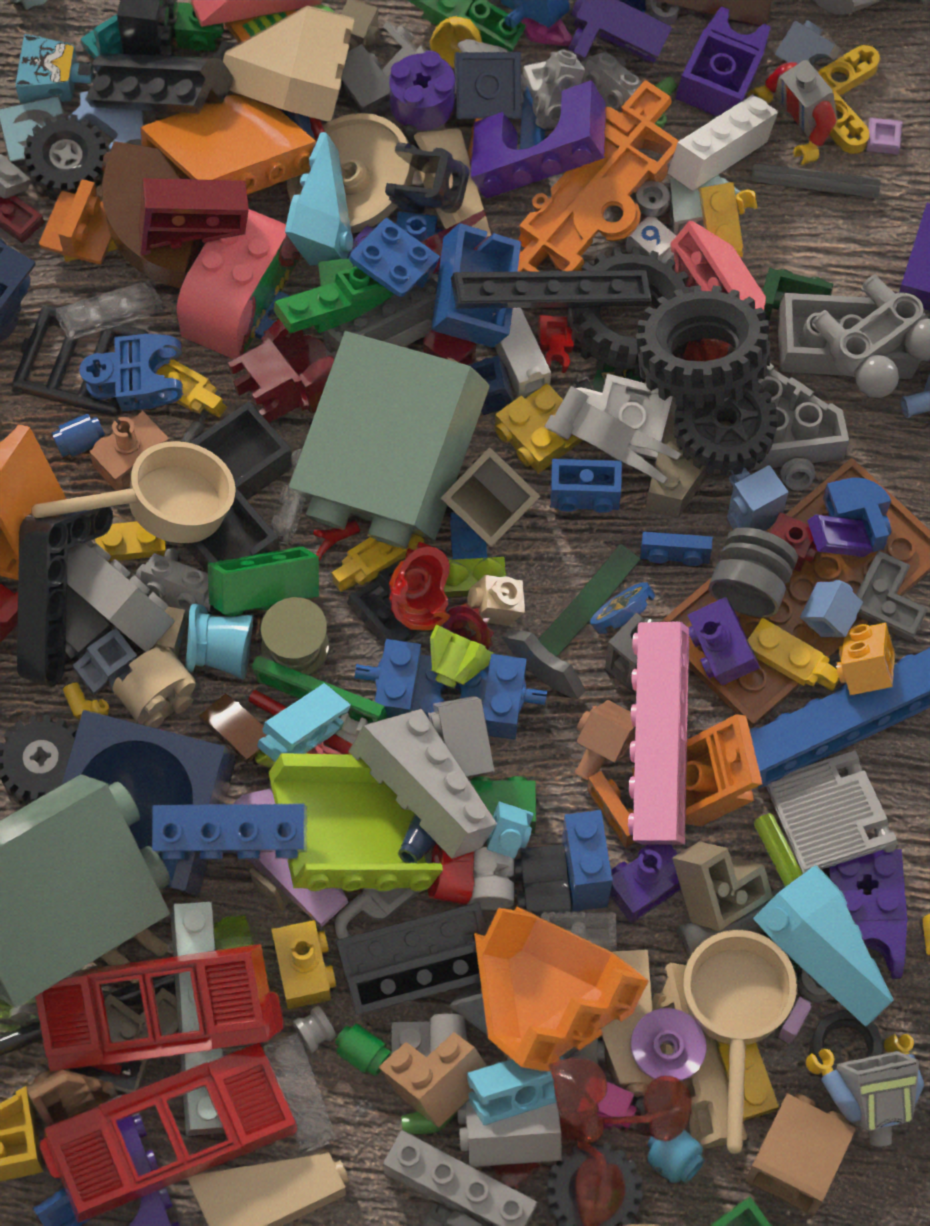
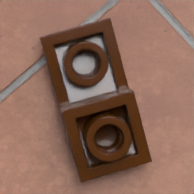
[199,693,267,764]

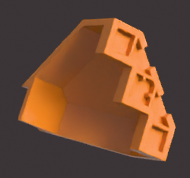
[475,906,649,1072]

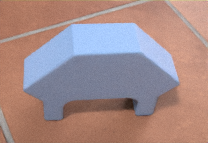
[69,92,145,151]

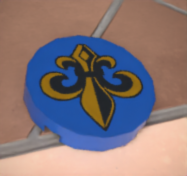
[590,582,655,634]

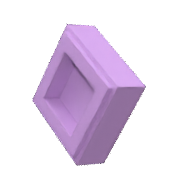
[866,118,902,155]
[778,997,812,1044]

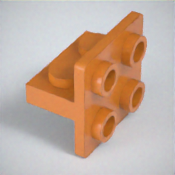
[39,179,112,264]

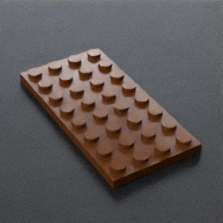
[660,458,930,729]

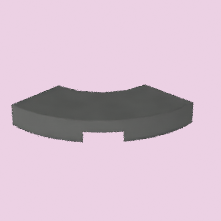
[502,629,585,699]

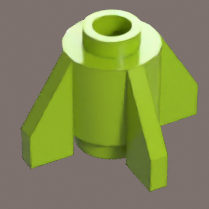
[430,625,494,689]

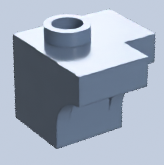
[775,20,841,66]
[72,628,137,700]

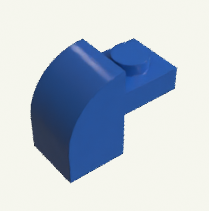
[823,478,891,553]

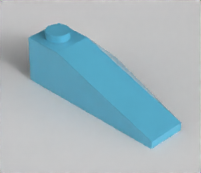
[285,132,353,265]
[753,865,894,1026]

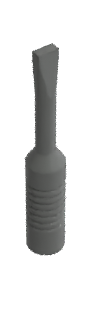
[181,391,222,443]

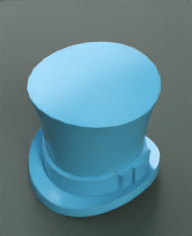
[185,603,254,679]

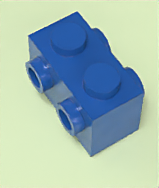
[550,459,622,513]

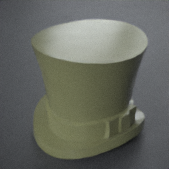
[261,597,330,676]

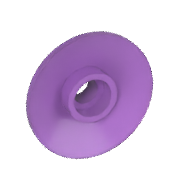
[631,1008,706,1083]

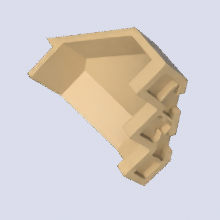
[223,6,354,122]

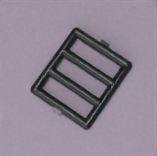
[11,305,149,417]

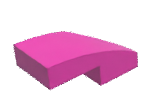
[521,18,573,46]

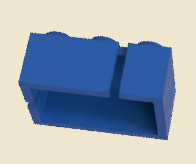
[431,223,521,348]

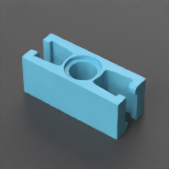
[257,683,350,762]
[467,1056,571,1126]

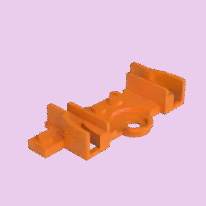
[517,80,679,272]

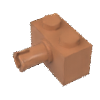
[89,411,170,491]
[575,700,636,780]

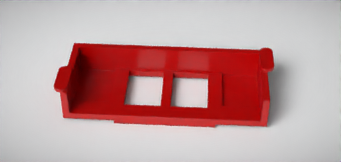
[35,944,284,1071]
[40,1043,297,1223]

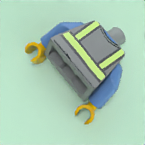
[805,1034,924,1146]

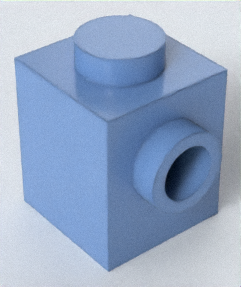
[800,580,863,637]

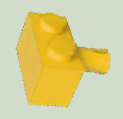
[271,920,336,1009]

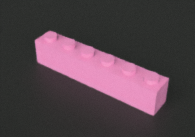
[628,622,689,845]

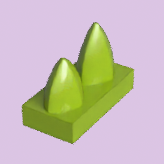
[444,557,506,597]

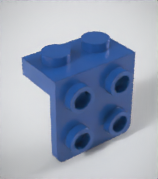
[349,218,440,297]

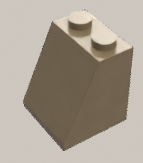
[441,447,540,547]

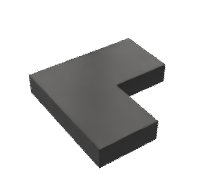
[856,551,928,642]

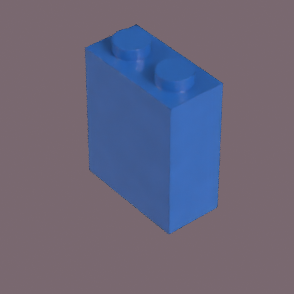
[561,810,613,912]

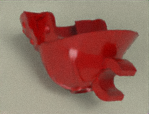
[389,542,452,630]

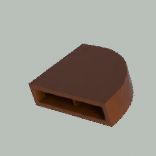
[102,141,202,289]

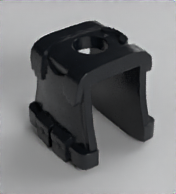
[385,143,469,213]

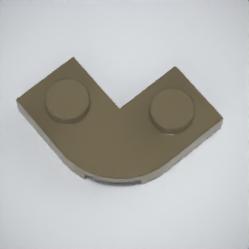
[104,987,179,1042]

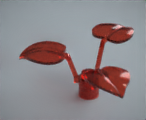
[549,1058,692,1226]

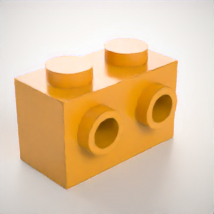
[837,623,895,695]

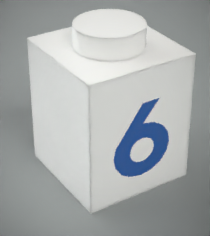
[626,216,676,263]

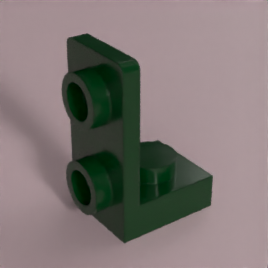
[762,268,834,321]

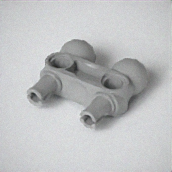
[811,274,930,398]

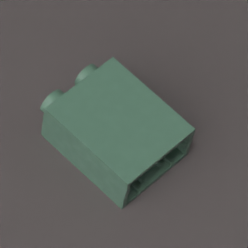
[289,331,490,549]
[0,774,171,1008]

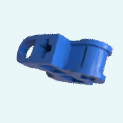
[79,334,183,412]

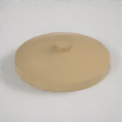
[287,113,414,233]

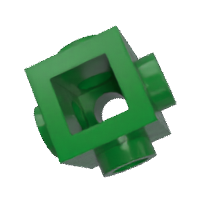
[175,2,224,51]

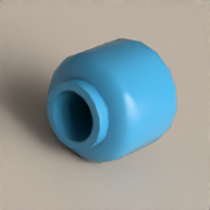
[647,1126,705,1183]

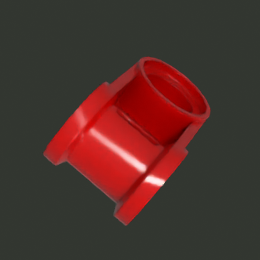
[428,844,474,905]

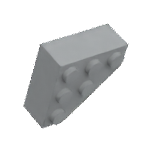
[749,363,849,471]

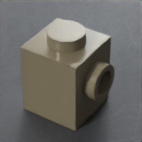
[341,0,380,51]

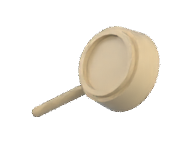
[31,441,236,543]
[683,930,797,1154]

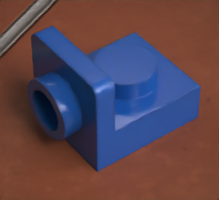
[450,513,487,560]

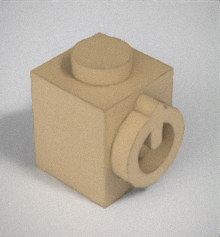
[467,575,525,626]

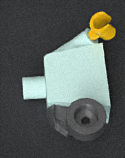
[635,175,758,236]

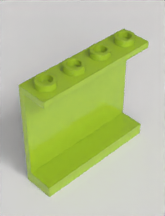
[269,753,443,891]

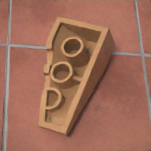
[27,1069,119,1127]

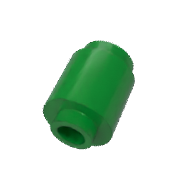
[335,1023,392,1077]

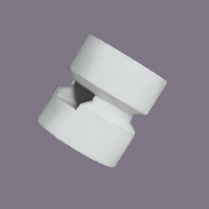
[467,847,514,910]

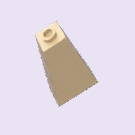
[598,950,658,1097]
[188,1153,350,1226]

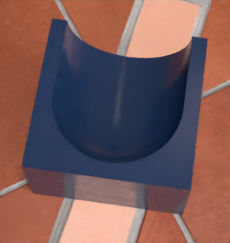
[62,710,237,897]

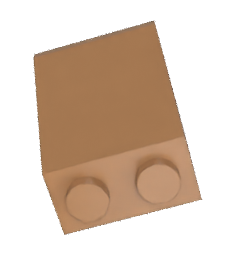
[745,1093,856,1217]

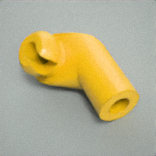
[63,683,110,719]

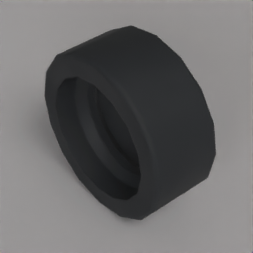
[810,1010,883,1077]

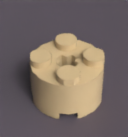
[113,647,196,728]

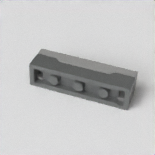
[324,273,438,359]

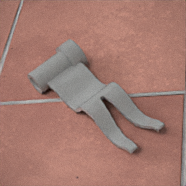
[544,386,681,484]

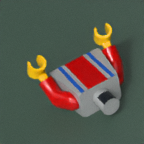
[747,60,837,165]

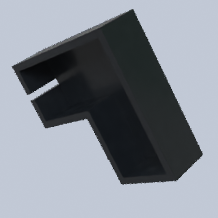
[183,401,293,573]

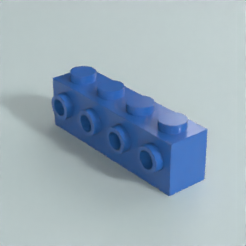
[152,804,307,860]

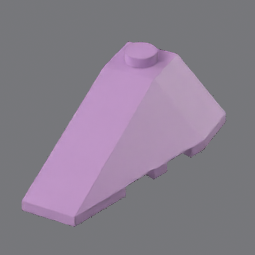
[233,788,348,927]

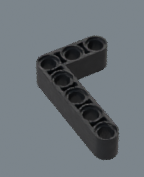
[17,507,113,687]

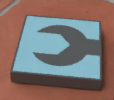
[0,95,66,167]

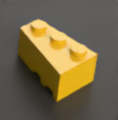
[0,1086,44,1181]

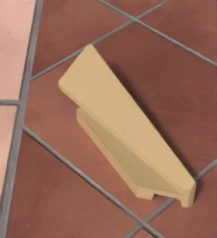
[414,129,491,237]
[652,963,747,1149]

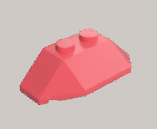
[191,0,322,27]
[670,221,766,346]

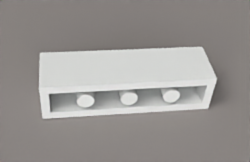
[667,95,778,191]

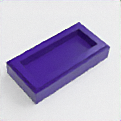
[807,515,873,557]

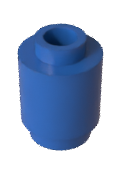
[51,413,105,458]

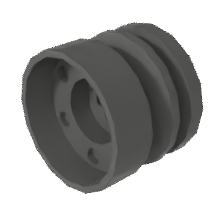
[708,527,798,617]

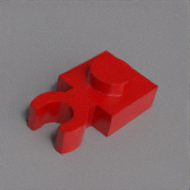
[538,315,574,373]

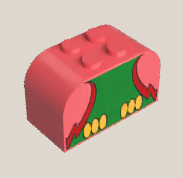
[177,209,301,359]

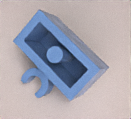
[727,465,788,531]

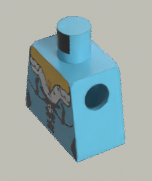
[15,34,94,104]

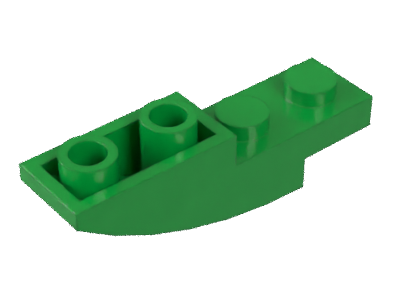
[406,0,527,52]
[274,266,394,333]

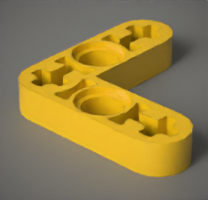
[817,45,880,154]

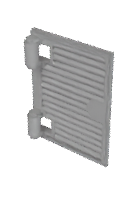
[766,750,898,874]

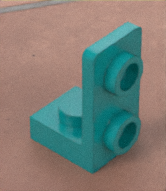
[80,14,124,60]

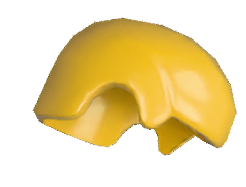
[429,16,482,68]

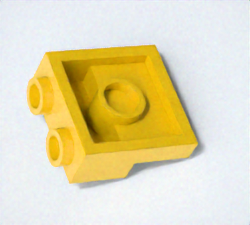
[494,383,583,474]

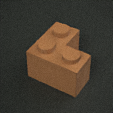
[379,1032,487,1128]

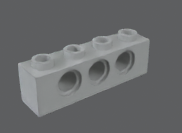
[383,1130,537,1226]

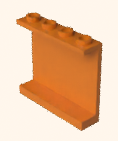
[140,93,316,195]

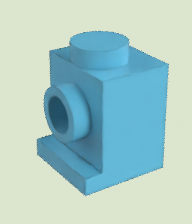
[487,801,533,859]

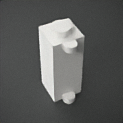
[493,308,551,397]

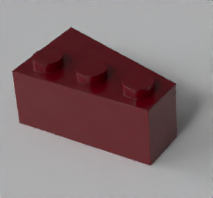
[138,178,249,256]

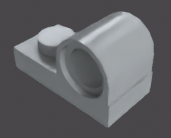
[392,1014,467,1057]

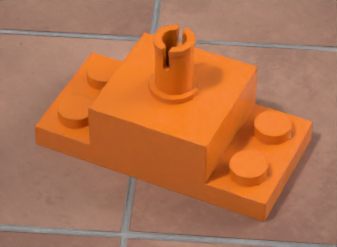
[631,714,762,827]

